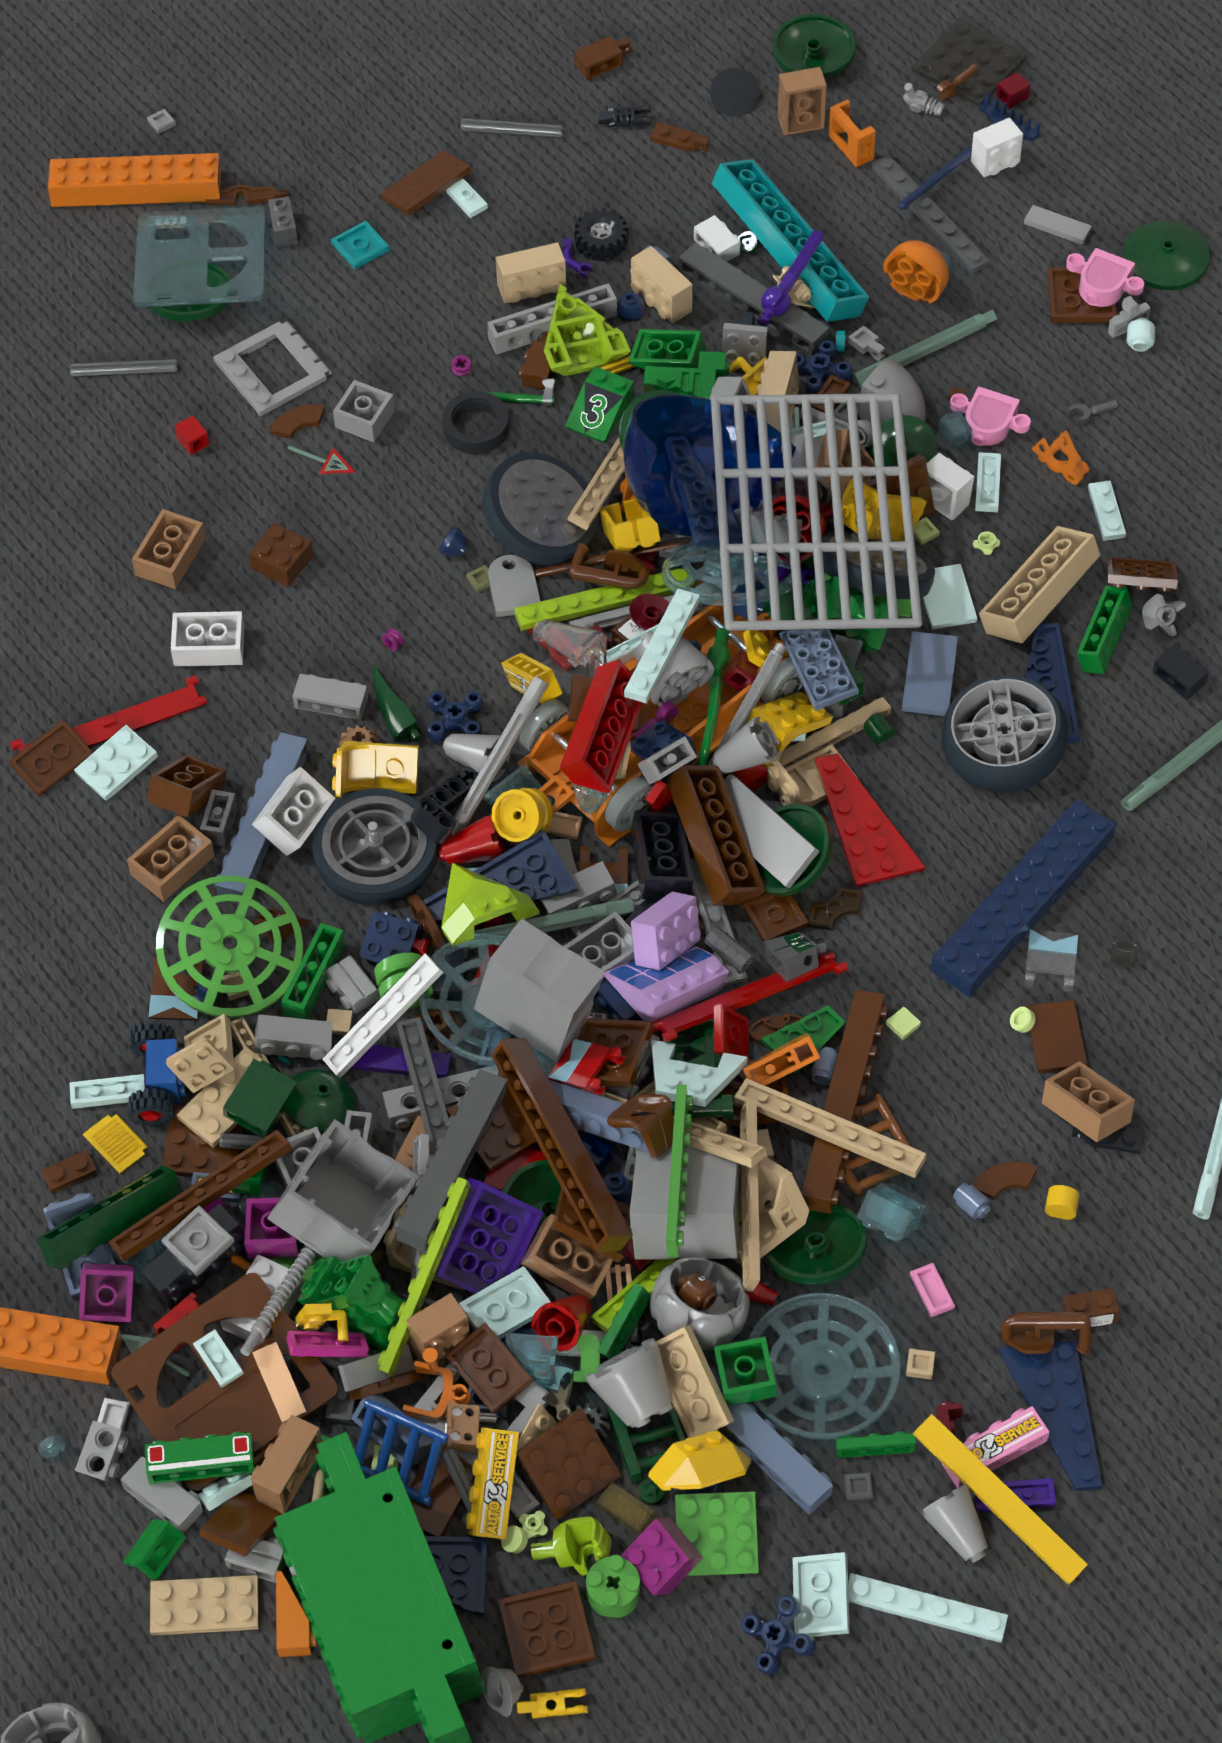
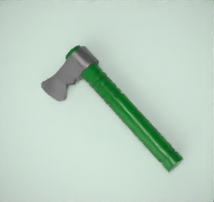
[487,379,555,406]

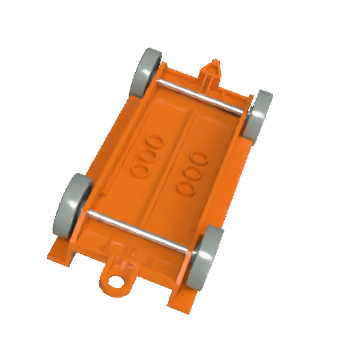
[517,582,806,848]

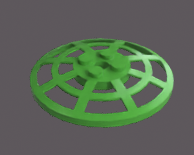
[156,875,303,1018]

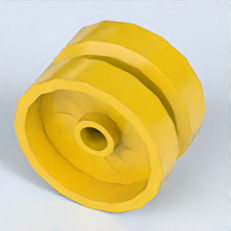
[492,788,553,842]

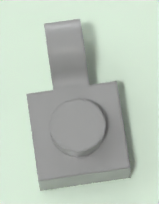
[848,326,885,362]

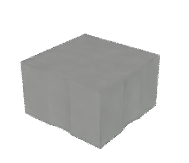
[474,919,605,1062]
[267,1119,419,1261]
[629,1146,741,1259]

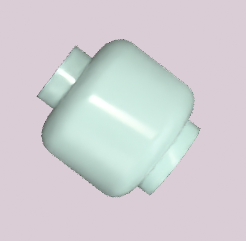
[1126,317,1156,352]

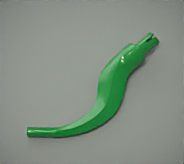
[697,628,731,765]

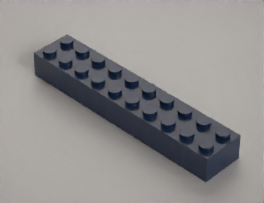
[931,799,1116,998]

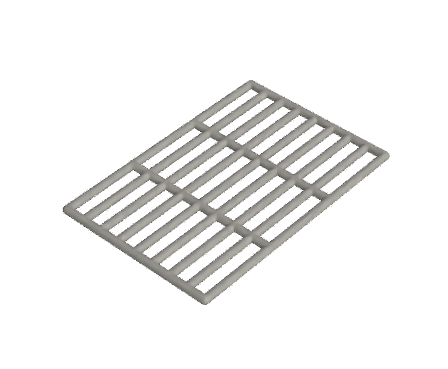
[711,393,922,631]

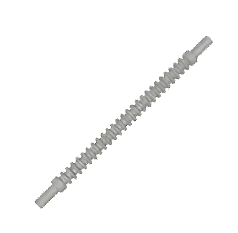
[240,1245,318,1356]

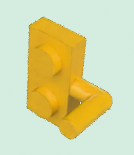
[730,356,768,395]
[743,630,789,668]
[295,1304,349,1342]

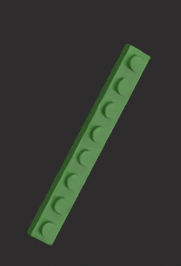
[666,1085,693,1257]

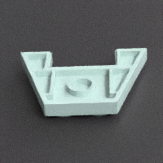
[651,1040,748,1107]

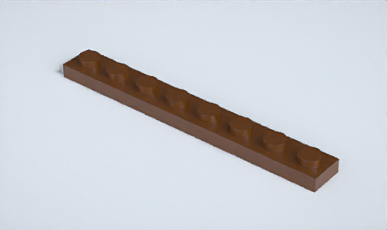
[109,1130,292,1262]

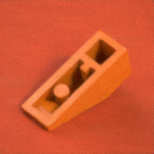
[742,1033,820,1086]
[276,1571,316,1657]

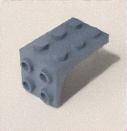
[43,1193,115,1300]

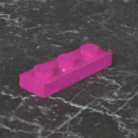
[286,1331,369,1358]

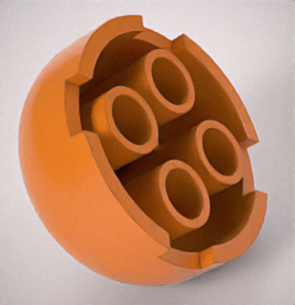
[883,240,949,304]

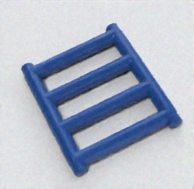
[355,1399,449,1506]

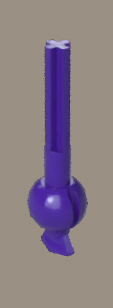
[757,229,825,326]

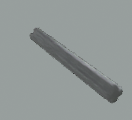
[460,118,564,138]
[69,359,178,376]

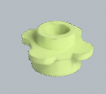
[973,531,1000,555]
[519,1511,548,1539]

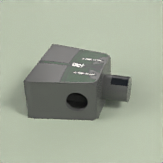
[764,932,826,982]

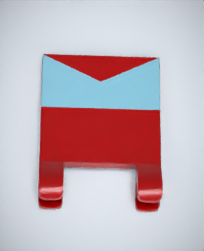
[548,1039,626,1096]

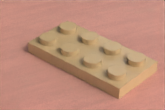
[177,1047,275,1148]
[656,1325,734,1438]
[150,1575,259,1636]

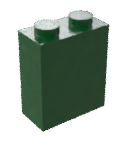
[223,1059,297,1138]

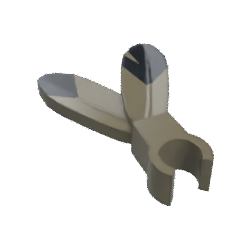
[544,1372,573,1421]

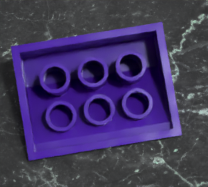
[435,1177,544,1294]

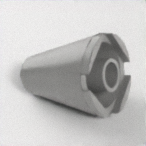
[713,717,781,774]
[443,734,511,782]
[921,1485,988,1563]

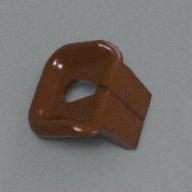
[607,1094,674,1158]

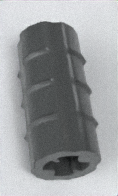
[704,926,755,973]

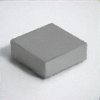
[147,109,176,134]

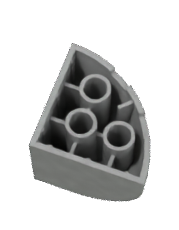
[859,359,926,424]

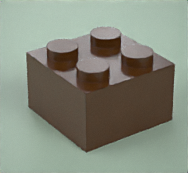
[249,523,314,587]

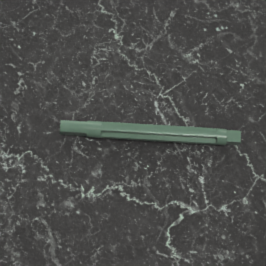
[852,309,997,388]
[1121,720,1222,810]
[456,898,634,949]

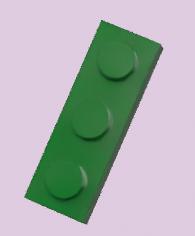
[598,1283,651,1360]
[835,1431,916,1458]

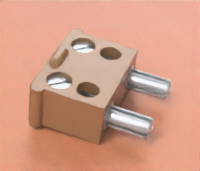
[444,1401,497,1452]

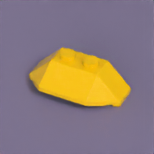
[649,1430,751,1490]

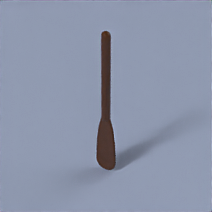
[534,537,691,578]

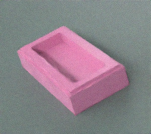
[910,1263,955,1318]

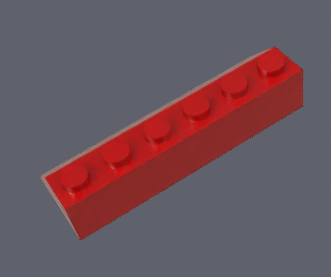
[559,659,643,793]

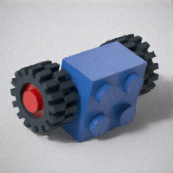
[128,1021,186,1127]

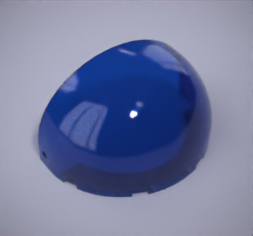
[623,395,796,536]

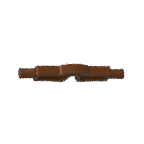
[193,185,288,205]

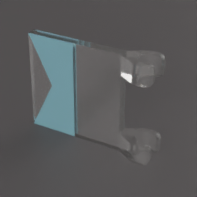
[1024,929,1078,992]

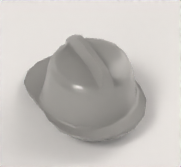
[481,1667,523,1717]

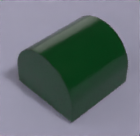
[863,713,896,745]

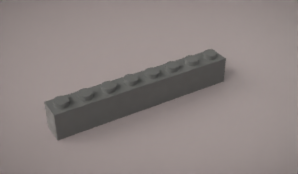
[679,242,829,356]
[394,1069,507,1251]

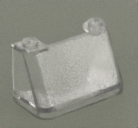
[533,620,607,706]

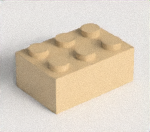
[496,242,566,303]
[630,246,692,324]

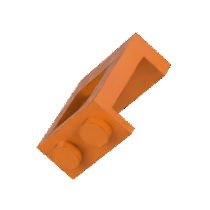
[829,99,876,167]

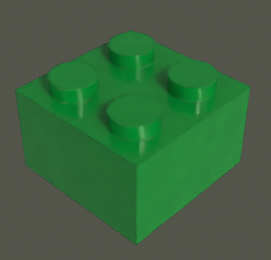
[714,1337,777,1406]

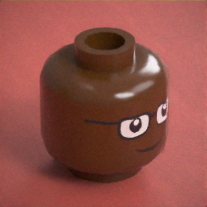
[678,1272,717,1311]

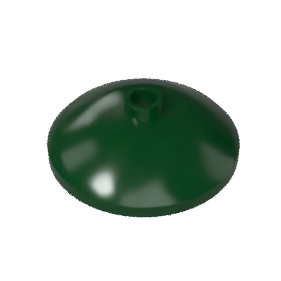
[871,415,938,467]
[285,1070,357,1134]

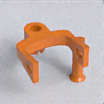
[1031,431,1089,485]
[403,1347,471,1421]

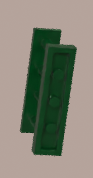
[603,1401,685,1484]

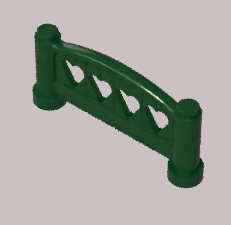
[668,1018,734,1120]

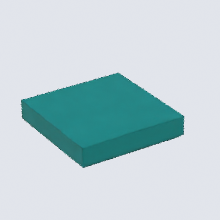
[331,221,390,269]

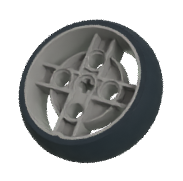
[941,675,1069,792]

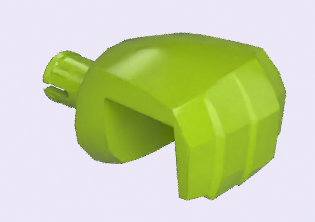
[531,1517,612,1576]

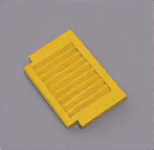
[83,1114,148,1174]

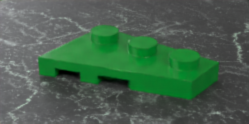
[760,1005,845,1075]

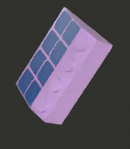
[604,945,729,1022]

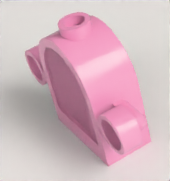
[1066,248,1144,307]
[950,386,1031,446]

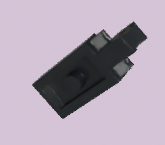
[1072,1126,1143,1154]

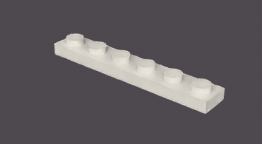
[323,954,443,1078]

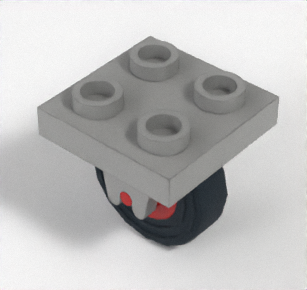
[722,312,768,365]

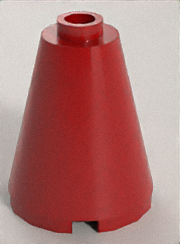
[438,815,506,865]
[531,1294,592,1353]

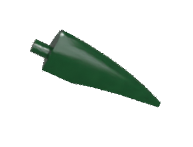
[372,665,422,742]

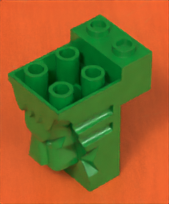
[644,351,730,431]
[802,576,889,653]
[297,1254,407,1352]

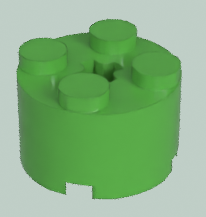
[586,1555,640,1618]

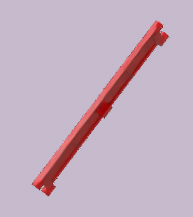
[10,675,207,752]
[652,952,848,1043]

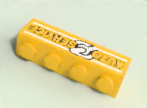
[501,653,562,704]
[466,1428,519,1539]

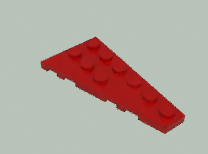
[815,753,925,887]

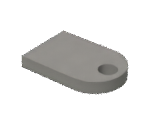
[488,555,540,617]

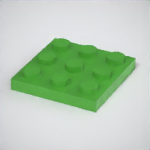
[675,1492,759,1576]

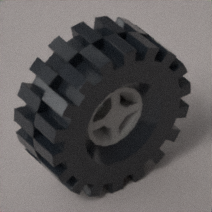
[574,208,628,261]

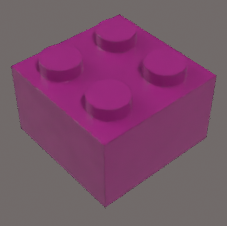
[244,1198,300,1258]
[79,1263,135,1322]
[621,1518,703,1596]

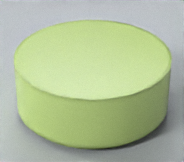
[1010,1007,1035,1033]
[501,1525,528,1554]

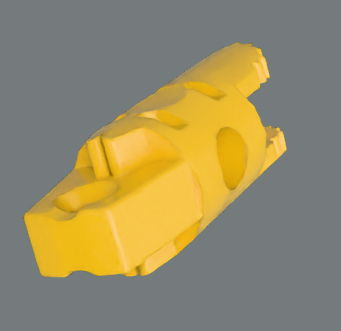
[516,1688,588,1719]

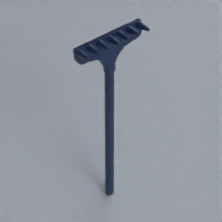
[898,92,1040,210]

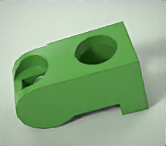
[573,1334,601,1383]

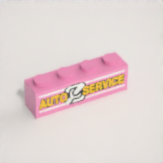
[941,1406,1049,1488]

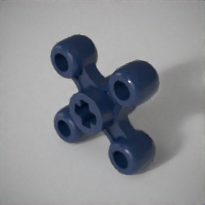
[797,340,853,394]
[427,691,483,743]
[741,1595,816,1675]

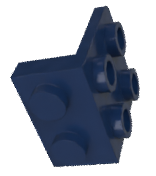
[630,720,698,784]
[359,911,423,963]

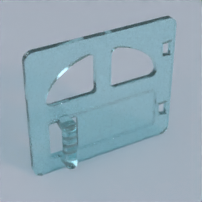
[133,207,266,307]

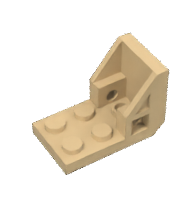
[731,1156,809,1266]

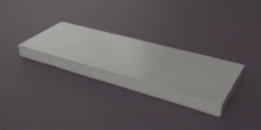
[724,773,819,889]

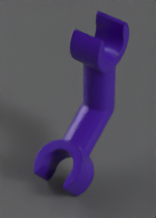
[563,238,592,278]

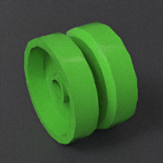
[374,953,433,1008]

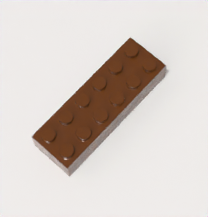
[666,765,766,906]

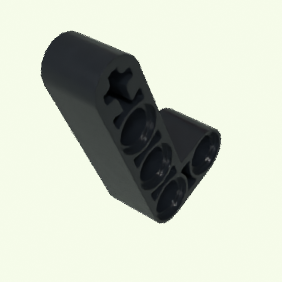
[410,767,478,844]

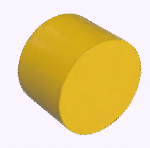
[1045,1185,1080,1220]

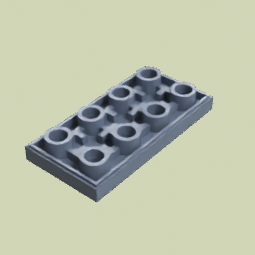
[779,618,859,711]
[902,631,958,716]

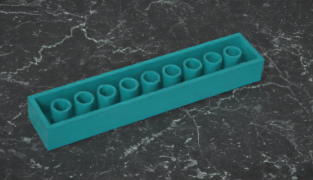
[712,159,869,322]

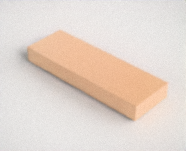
[252,1342,307,1423]

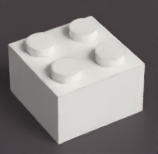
[971,117,1023,177]
[927,453,974,520]

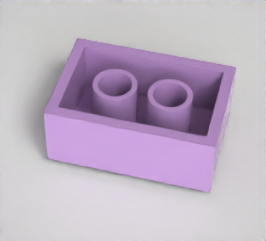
[631,892,701,971]

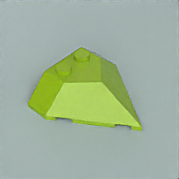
[544,284,630,376]
[441,863,539,946]

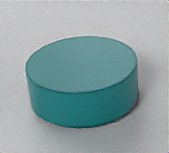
[836,331,845,353]

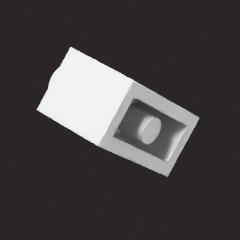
[694,215,741,262]

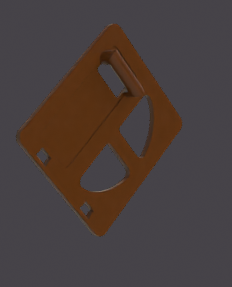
[111,1273,338,1492]

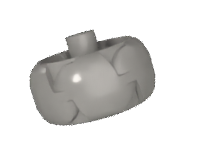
[650,1257,750,1351]
[1,1703,102,1743]

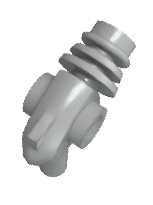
[903,83,944,116]

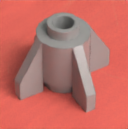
[1142,594,1186,636]

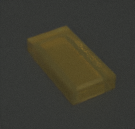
[596,1482,655,1534]

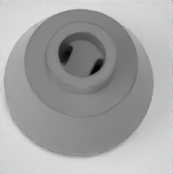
[846,419,873,449]

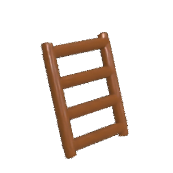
[843,1094,922,1197]

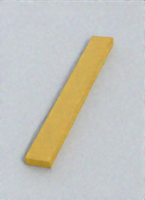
[913,1414,1088,1585]

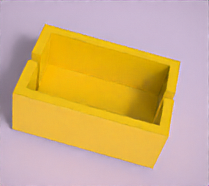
[600,497,661,552]

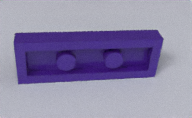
[974,1478,1056,1513]

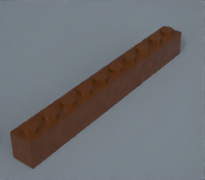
[801,989,889,1214]
[491,1038,633,1252]

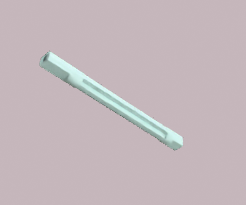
[1192,1099,1222,1219]

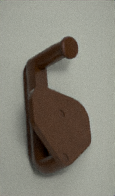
[570,543,650,590]
[1001,1312,1091,1355]

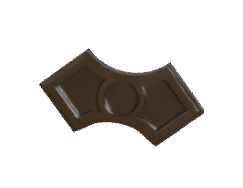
[808,887,863,931]

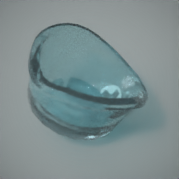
[573,784,610,813]

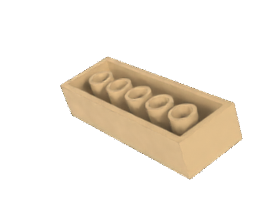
[979,526,1100,643]

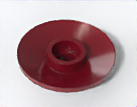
[629,593,670,630]

